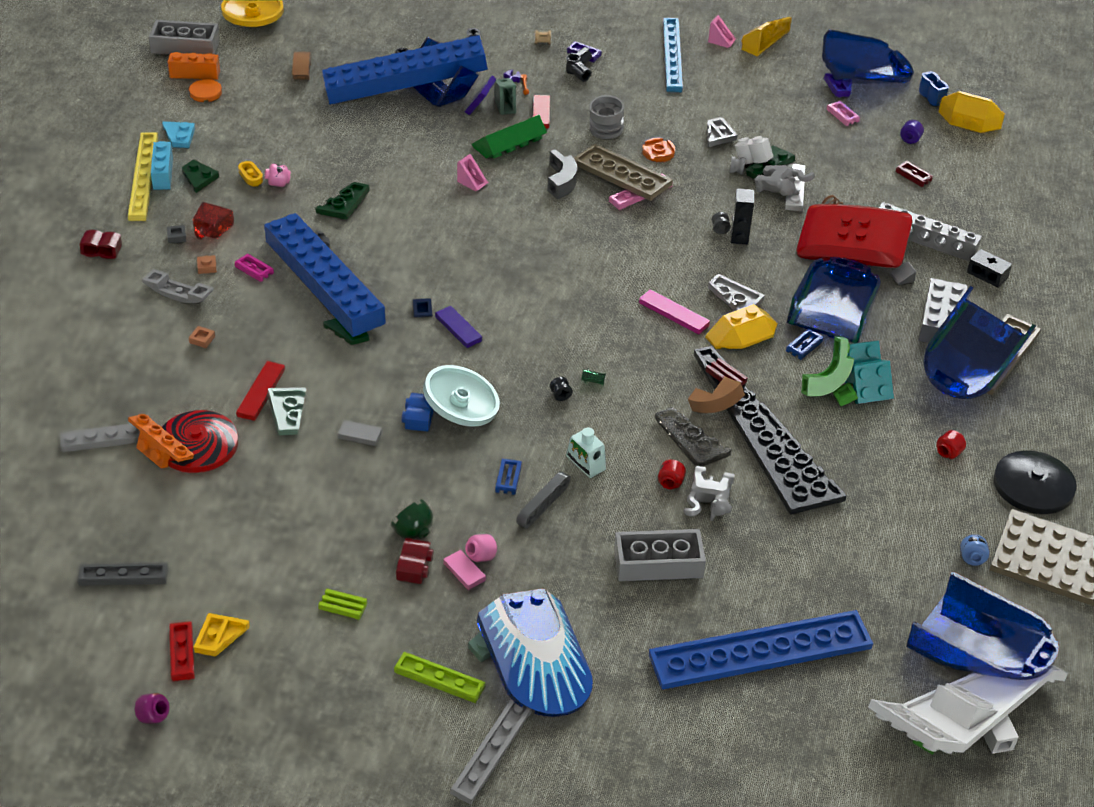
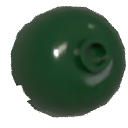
[391,499,433,539]

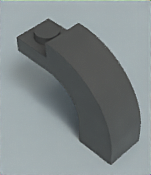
[547,149,577,200]

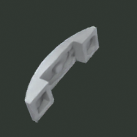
[142,269,214,303]

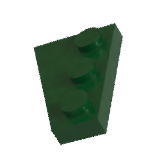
[746,145,796,179]
[315,182,370,220]

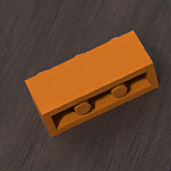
[168,52,220,80]

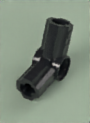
[566,47,592,82]

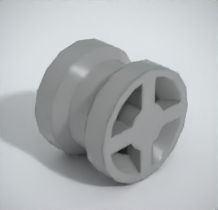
[730,156,745,175]

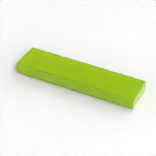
[394,652,485,704]

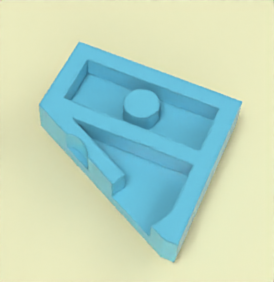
[162,122,195,148]

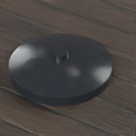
[994,450,1077,514]

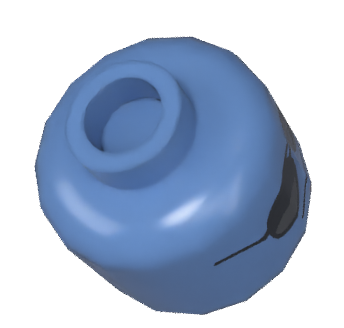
[960,535,989,566]

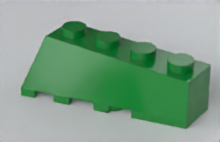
[472,114,547,159]

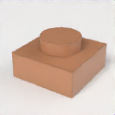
[197,255,217,274]
[189,326,215,348]

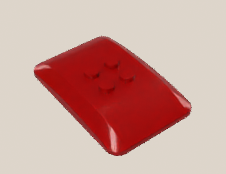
[797,204,912,268]

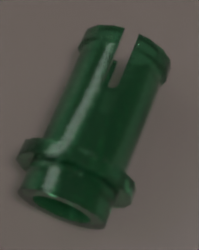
[581,368,606,385]

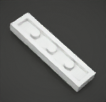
[785,164,805,212]

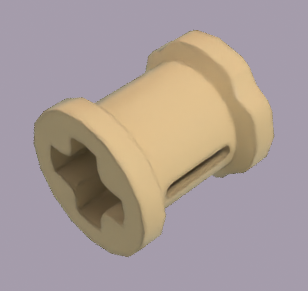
[535,30,551,44]

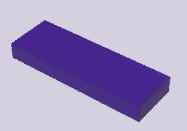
[435,306,482,348]

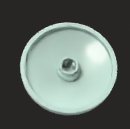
[423,365,500,426]

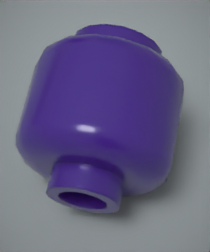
[900,120,924,144]

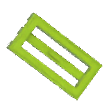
[318,588,367,620]

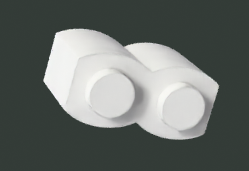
[735,136,773,164]

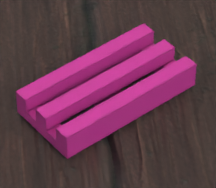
[234,253,274,282]

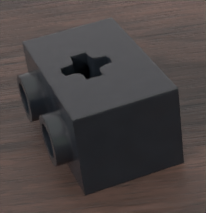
[967,249,1012,288]

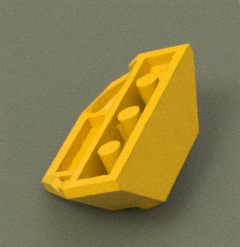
[938,91,1005,133]
[705,304,778,349]

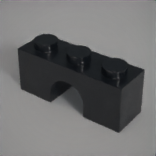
[731,189,754,245]

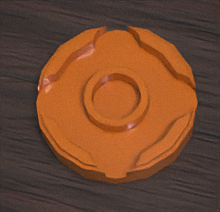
[189,79,222,102]
[642,138,676,162]

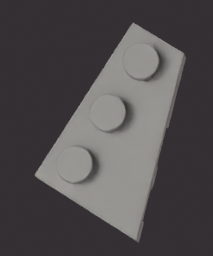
[708,274,765,311]

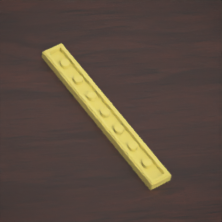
[128,132,158,221]

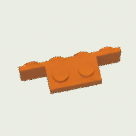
[128,414,194,469]

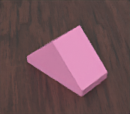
[708,15,736,48]
[457,154,488,192]

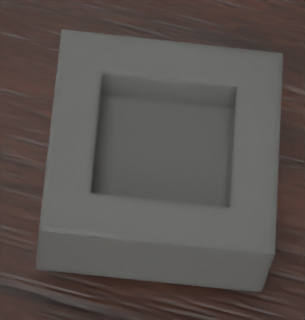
[167,225,186,243]

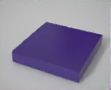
[465,75,496,115]

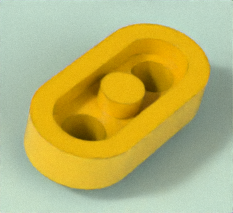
[238,161,263,187]

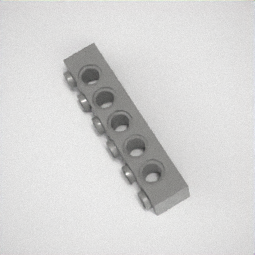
[879,202,982,261]

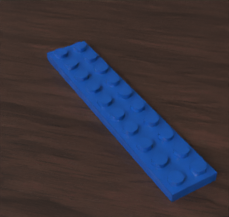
[648,610,873,690]

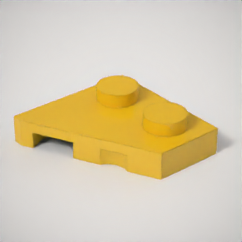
[193,613,250,657]

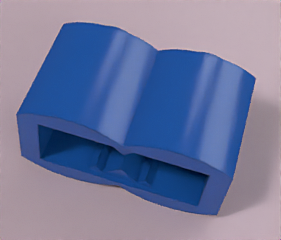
[919,71,949,106]
[402,393,434,432]

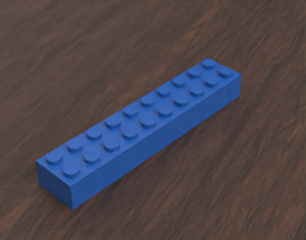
[322,35,488,105]
[264,213,386,337]

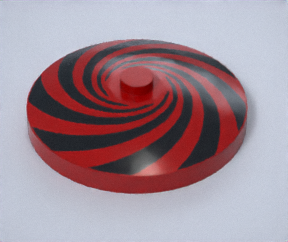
[162,410,238,473]

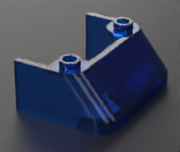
[413,37,479,107]

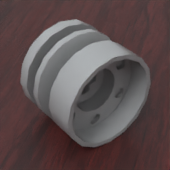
[590,95,624,139]

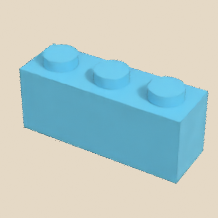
[151,141,173,190]

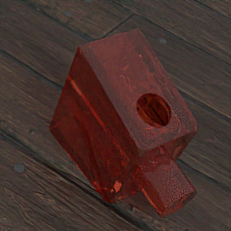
[193,202,234,239]

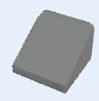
[890,262,916,285]

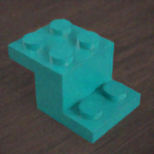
[845,340,894,404]

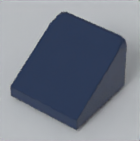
[412,298,432,318]

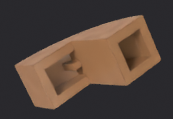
[292,52,311,80]
[688,376,745,413]

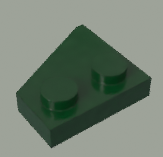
[323,318,370,345]

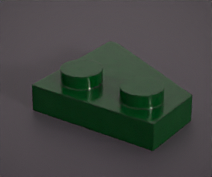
[182,159,219,193]

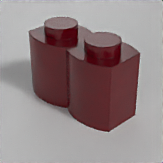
[79,230,122,259]
[396,538,434,584]

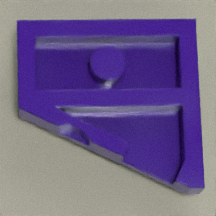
[823,73,853,97]

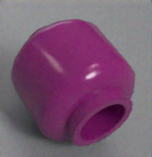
[134,693,170,724]

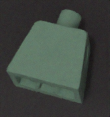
[494,78,516,115]

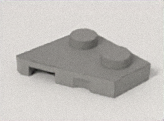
[707,117,737,147]

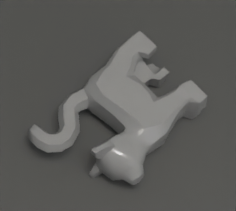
[755,165,815,196]
[683,466,734,521]

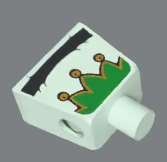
[566,428,606,478]

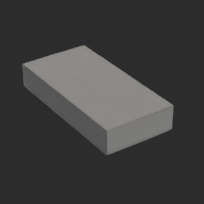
[338,420,382,446]

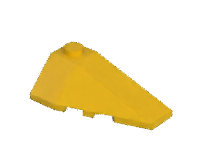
[741,17,792,56]

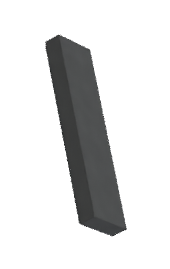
[78,563,168,586]

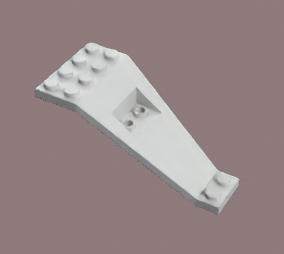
[868,652,1068,754]

